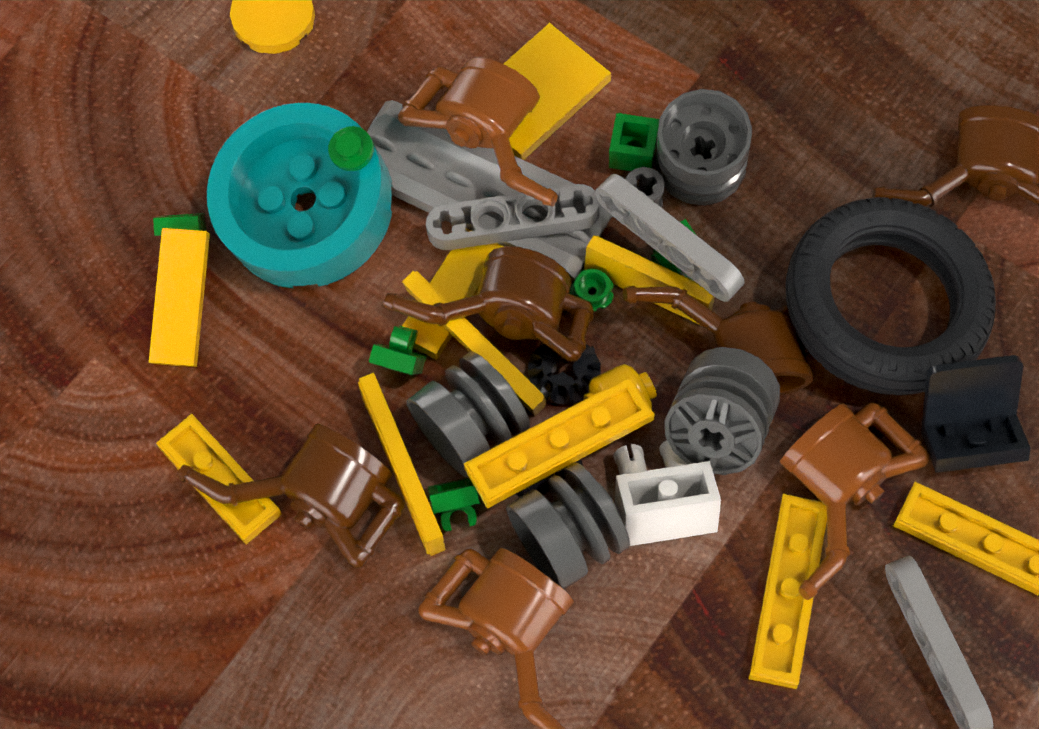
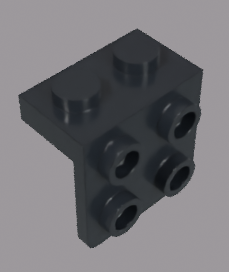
[921,355,1031,473]

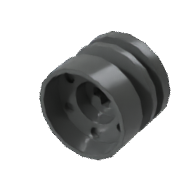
[655,89,752,206]
[664,347,780,475]
[406,351,530,477]
[506,462,630,589]

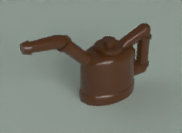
[872,105,1039,207]
[382,246,594,362]
[623,285,825,396]
[176,423,405,568]

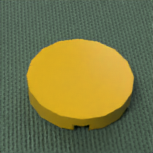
[230,0,315,54]

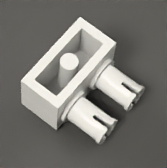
[614,440,721,546]

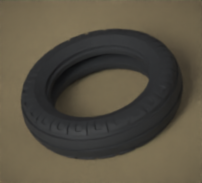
[786,197,996,395]

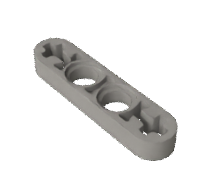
[595,174,745,302]
[426,184,599,250]
[885,555,994,729]

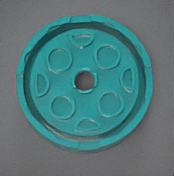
[207,103,393,288]

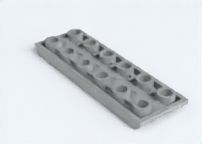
[367,100,612,281]

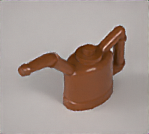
[398,58,558,206]
[780,403,930,600]
[418,548,574,729]

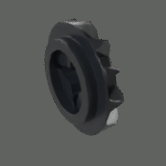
[528,342,601,405]

